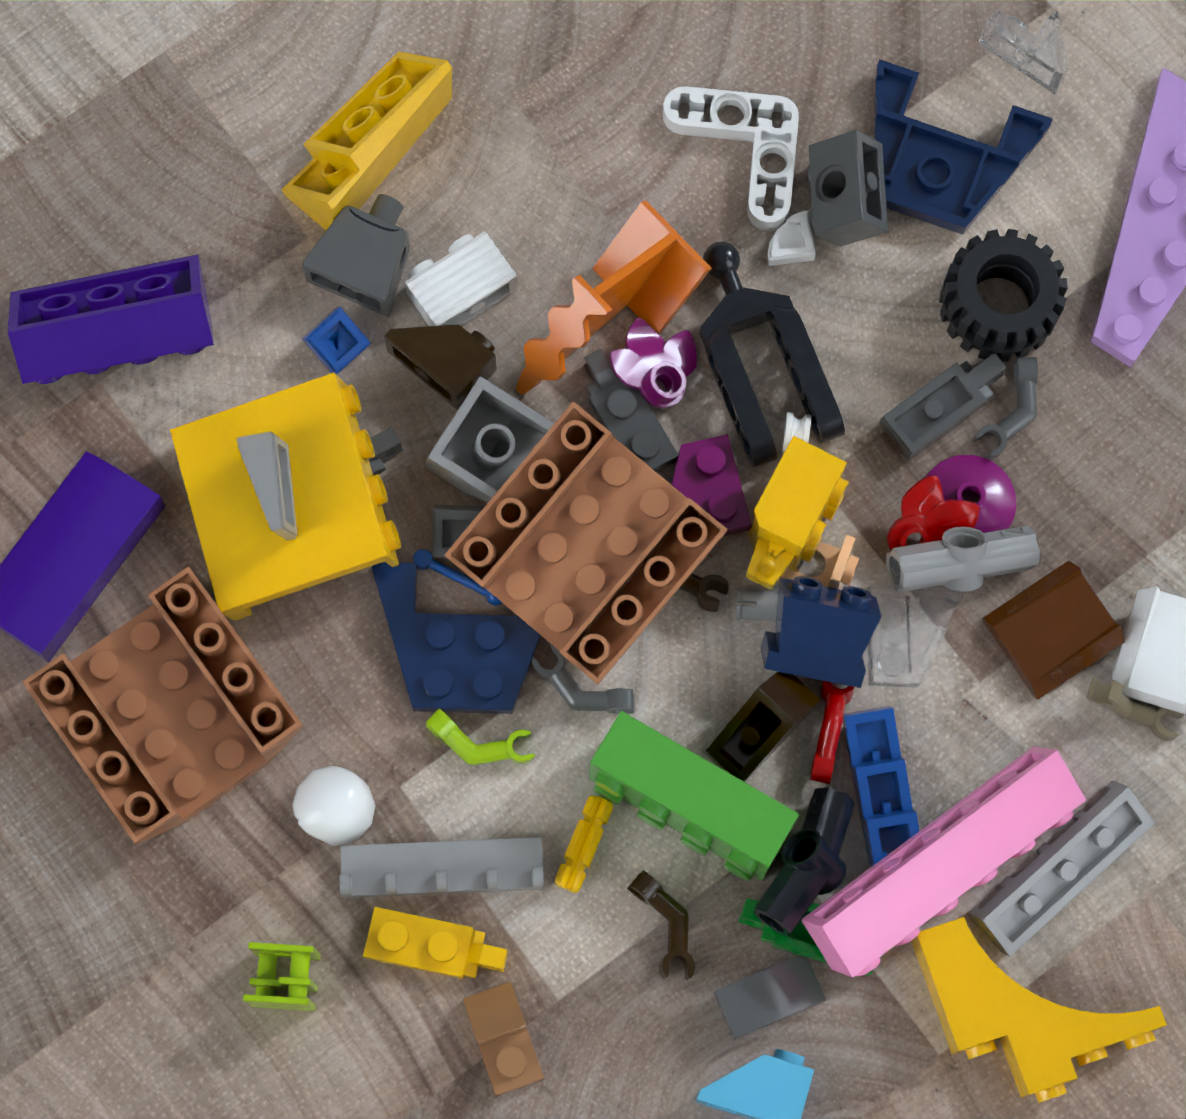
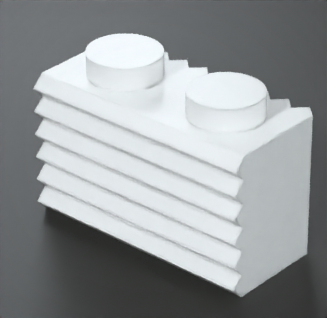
[405,231,518,326]

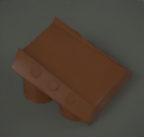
[982,560,1125,700]

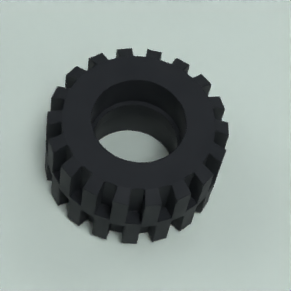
[939,229,1068,362]

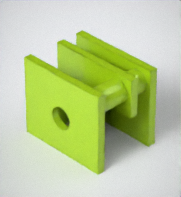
[243,942,321,1011]

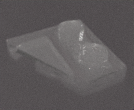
[866,585,963,687]

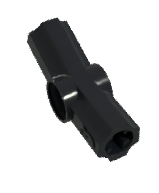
[753,787,855,937]

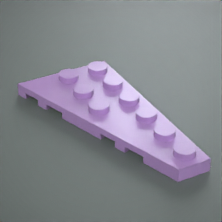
[1090,68,1186,368]

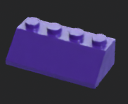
[8,254,214,384]

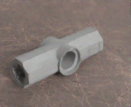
[886,526,1040,593]

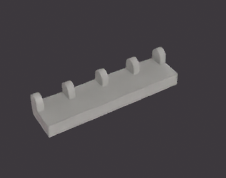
[967,780,1155,957]
[339,837,544,899]

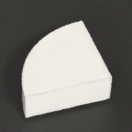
[767,211,816,266]

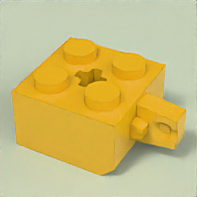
[746,436,849,590]

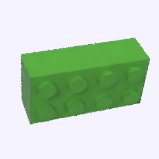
[589,711,799,881]

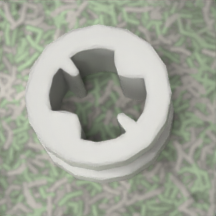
[781,412,811,455]

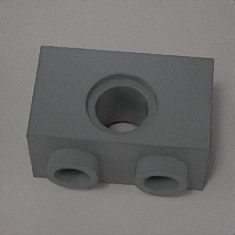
[807,130,888,247]

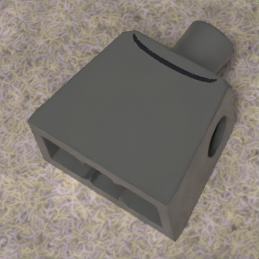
[302,194,410,317]

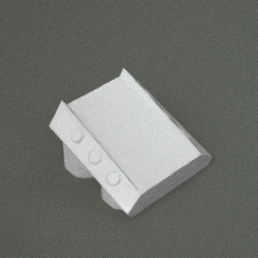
[1111,586,1186,715]

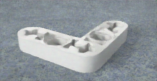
[663,86,799,231]

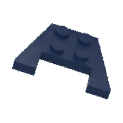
[874,59,1053,235]
[372,562,541,714]

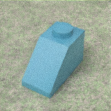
[695,1049,814,1119]

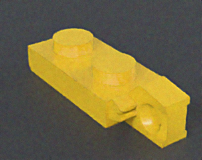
[363,907,508,979]

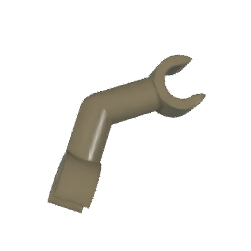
[1086,677,1185,741]

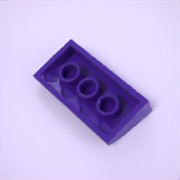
[0,451,165,663]

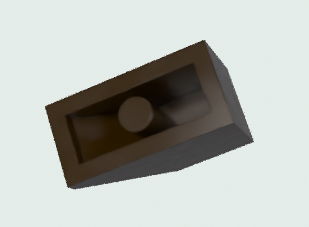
[384,324,497,410]
[706,672,821,782]

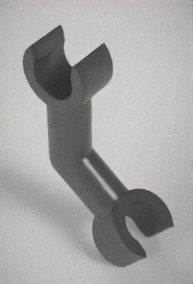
[973,357,1038,459]
[532,644,634,714]

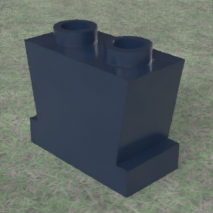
[760,576,882,688]

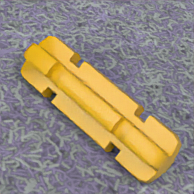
[555,795,613,893]

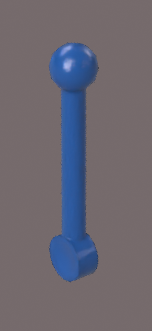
[413,549,502,606]

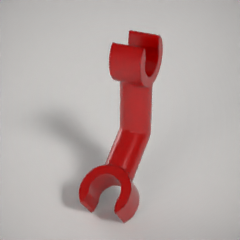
[810,681,855,784]

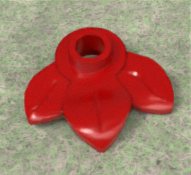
[887,475,980,551]

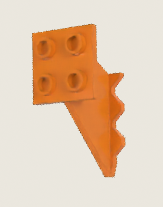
[515,201,711,395]

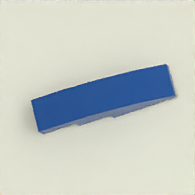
[843,706,919,868]

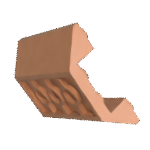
[444,401,728,685]
[22,566,303,845]

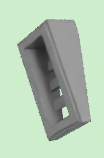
[237,432,298,540]

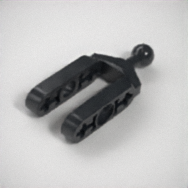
[699,241,845,468]

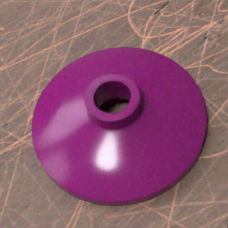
[926,455,1016,533]

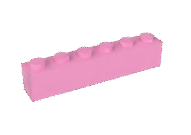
[801,746,1086,978]

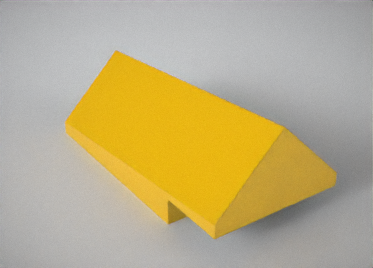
[281,51,452,231]

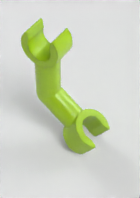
[425,709,535,765]

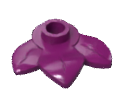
[609,318,697,409]

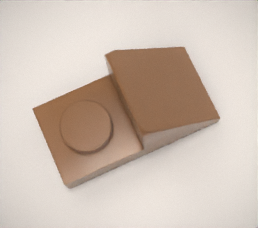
[463,982,544,1097]

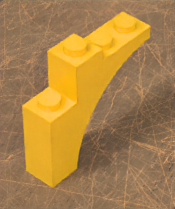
[911,917,1167,1103]

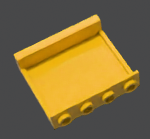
[170,372,401,621]

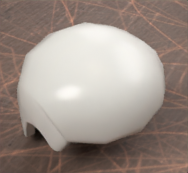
[292,765,376,846]

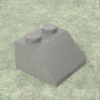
[424,376,554,503]

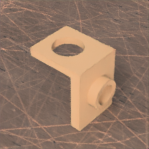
[781,534,860,589]

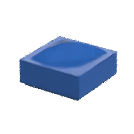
[302,307,371,375]

